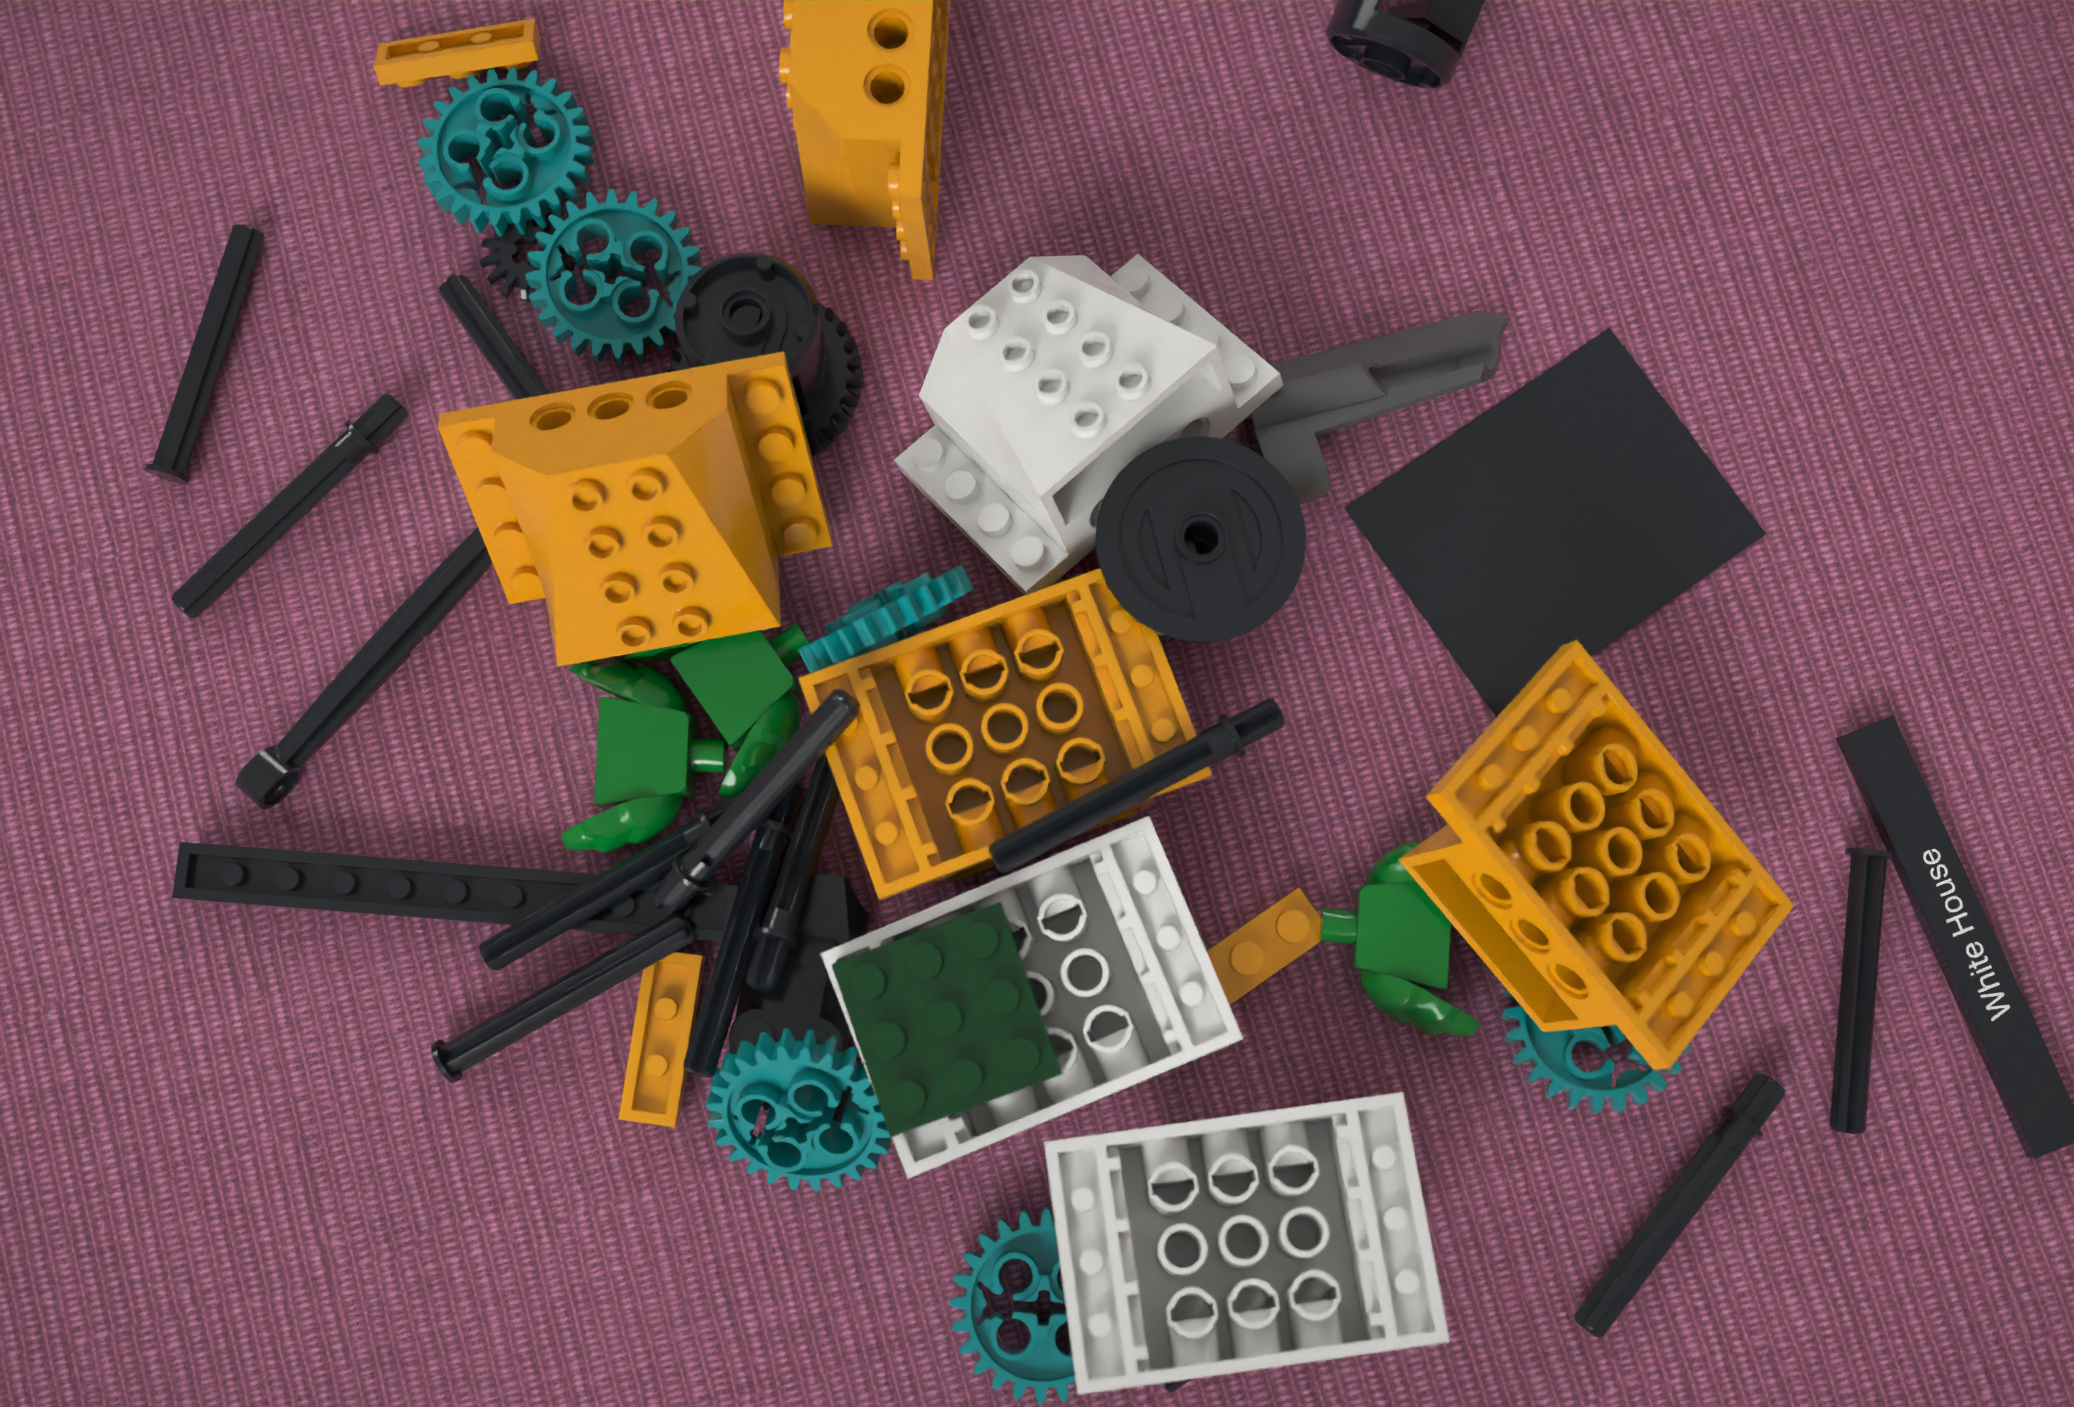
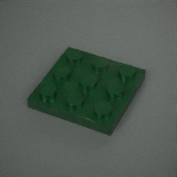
[831,902,1064,1137]

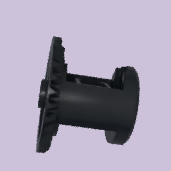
[1325,0,1485,89]
[667,252,862,457]
[1095,436,1306,644]

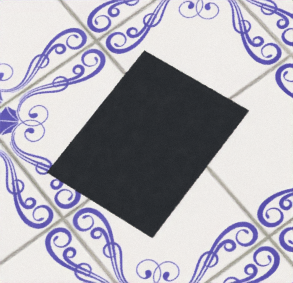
[1344,328,1766,717]

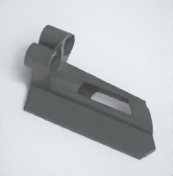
[1249,310,1508,504]

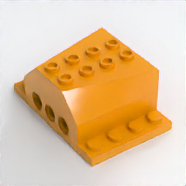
[779,0,951,280]
[438,351,832,667]
[798,568,1212,900]
[1398,640,1794,1070]

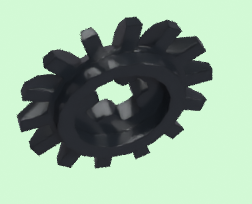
[480,212,576,301]

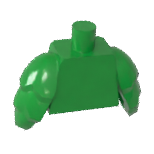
[625,623,810,800]
[560,656,728,853]
[1320,841,1481,1037]

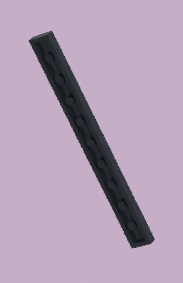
[172,842,739,942]

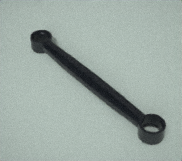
[236,527,493,809]

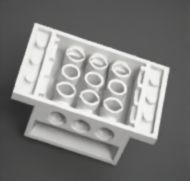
[894,254,1283,595]
[821,816,1243,1178]
[1044,1092,1450,1395]

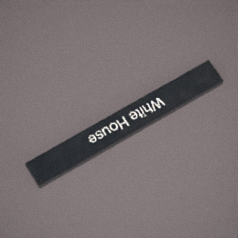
[1836,716,2074,1158]

